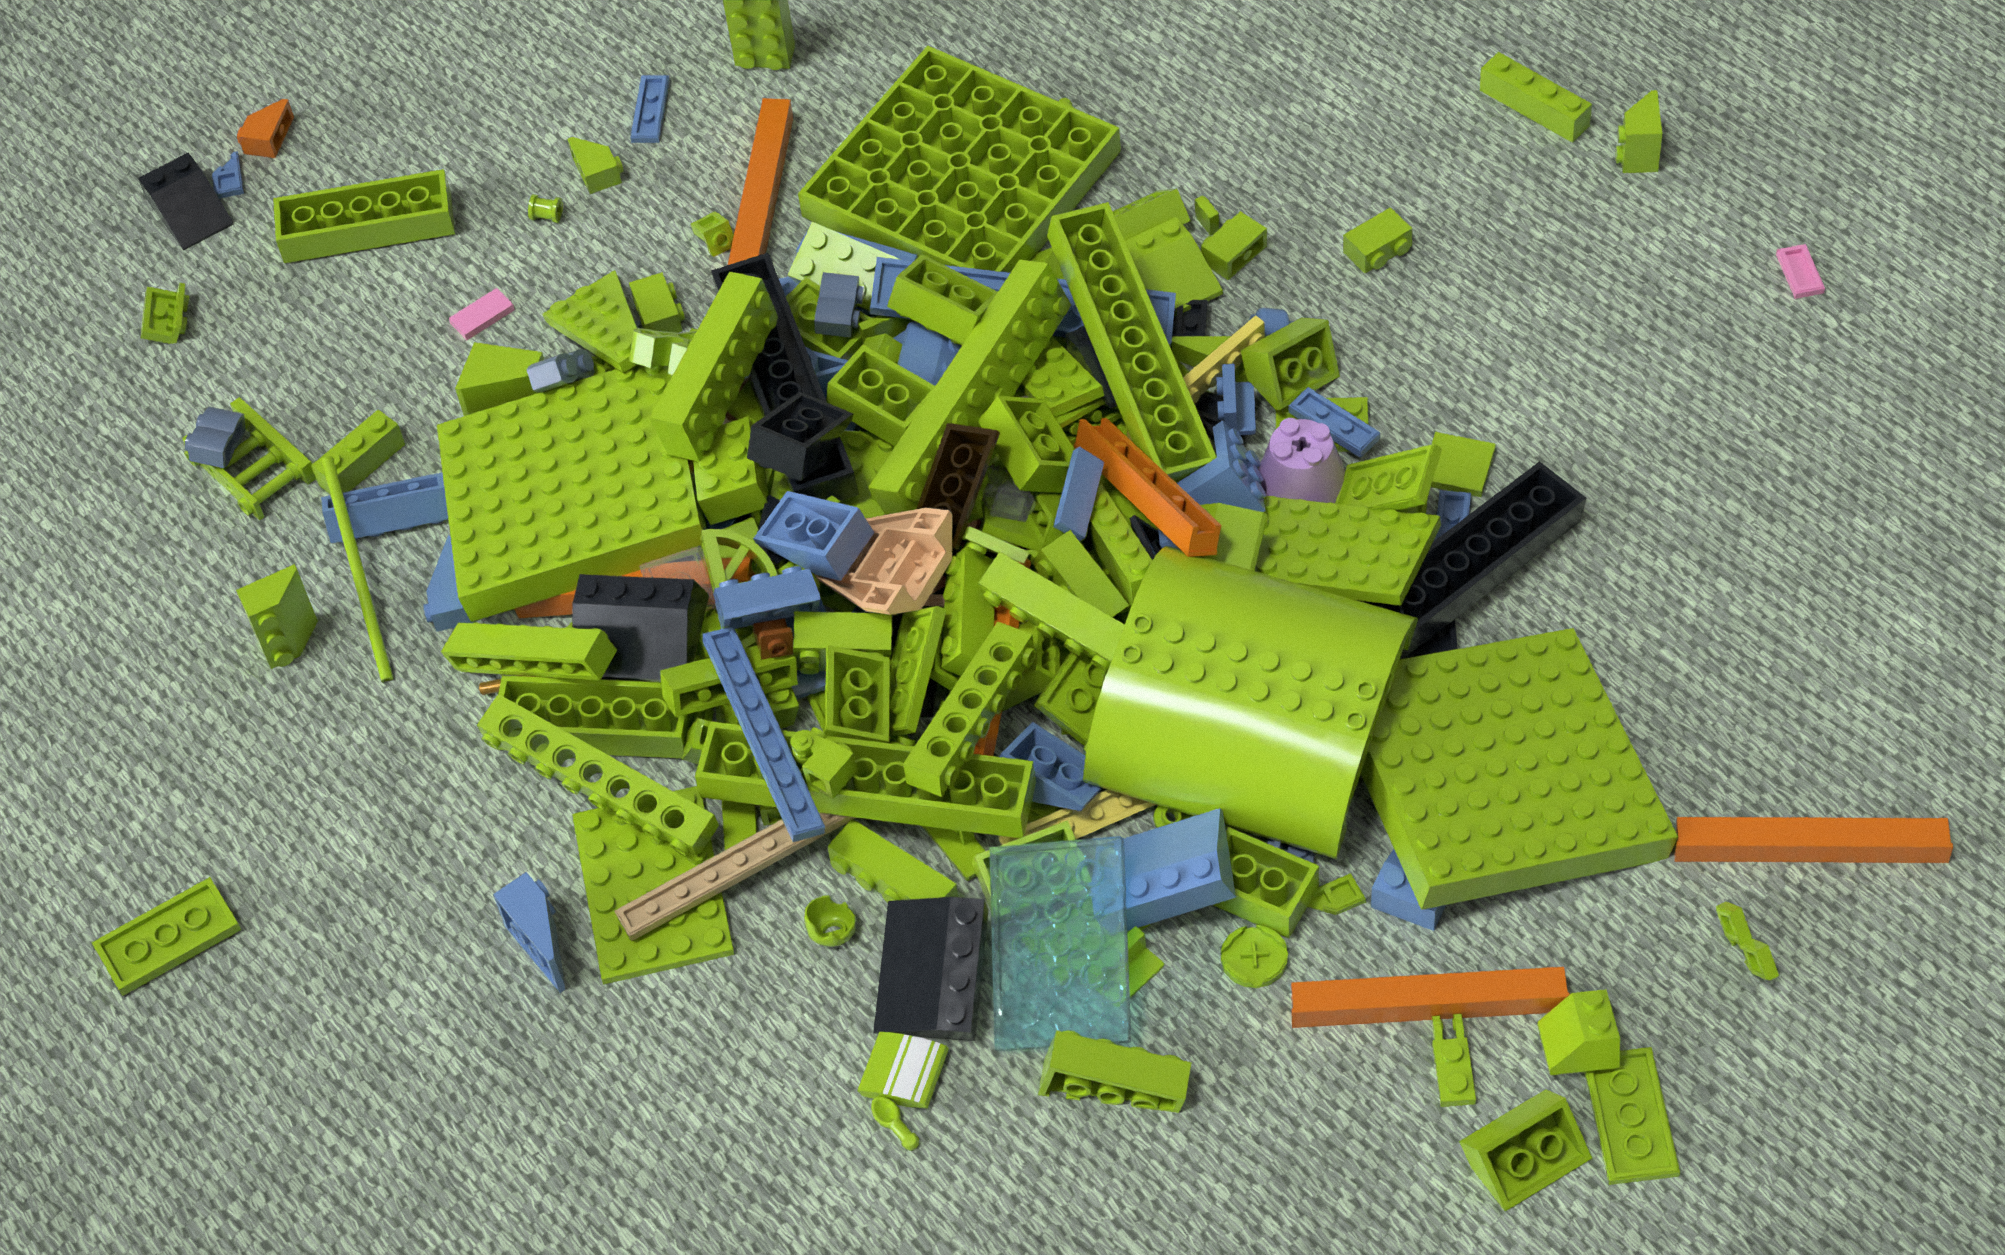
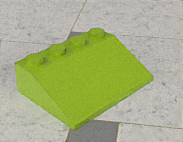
[1125,217,1223,316]

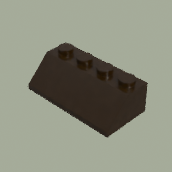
[916,423,1000,556]

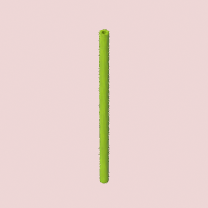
[321,456,394,683]

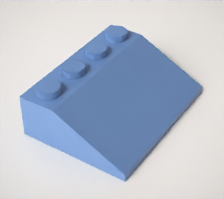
[1091,808,1236,936]

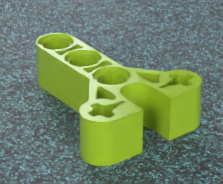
[629,328,696,375]

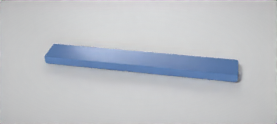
[702,626,825,842]

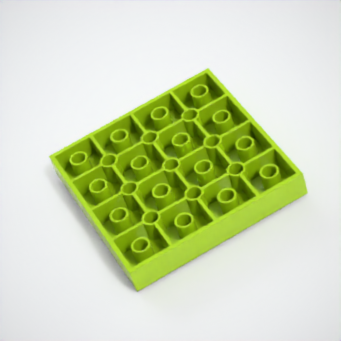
[798,45,1121,273]
[437,364,707,622]
[1361,628,1678,910]

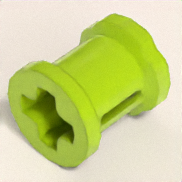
[528,194,563,223]

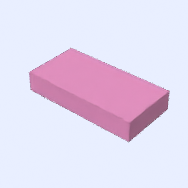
[1776,244,1825,299]
[449,288,515,341]

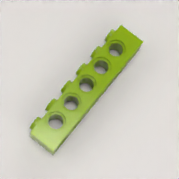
[904,621,1036,797]

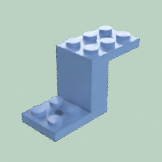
[1158,421,1266,549]

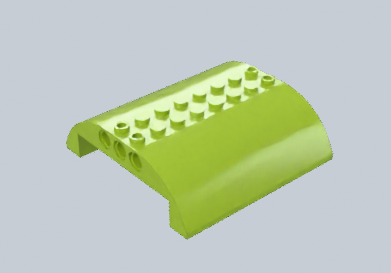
[1083,546,1418,859]

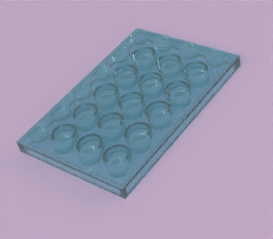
[989,836,1131,1051]

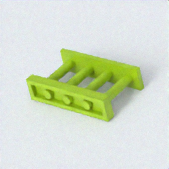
[182,397,316,520]

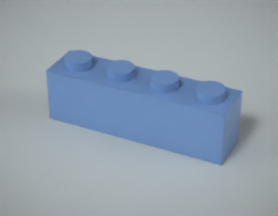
[321,472,448,543]

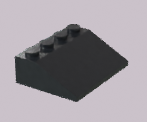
[572,574,709,682]
[873,897,989,1041]

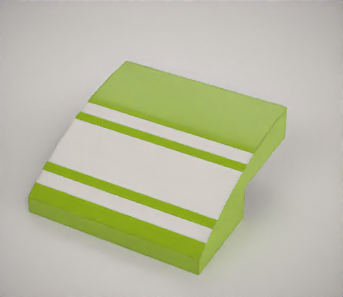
[857,1032,949,1108]

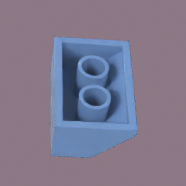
[713,566,821,629]

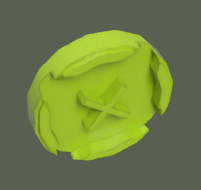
[1221,925,1288,988]

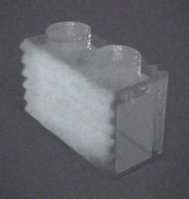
[982,464,1036,522]

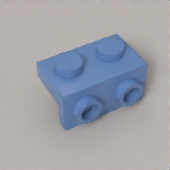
[1216,364,1256,435]

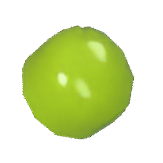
[804,895,856,947]

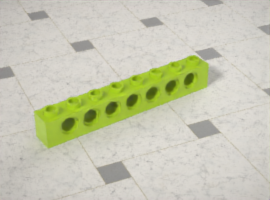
[476,694,719,858]

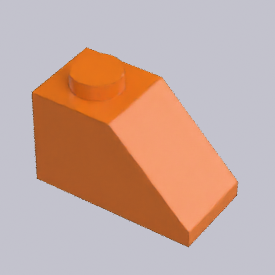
[237,99,294,158]

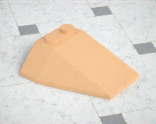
[815,508,952,615]

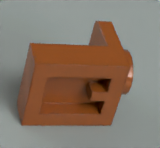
[753,618,793,660]

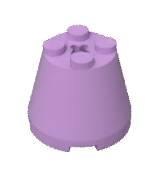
[1258,418,1345,503]

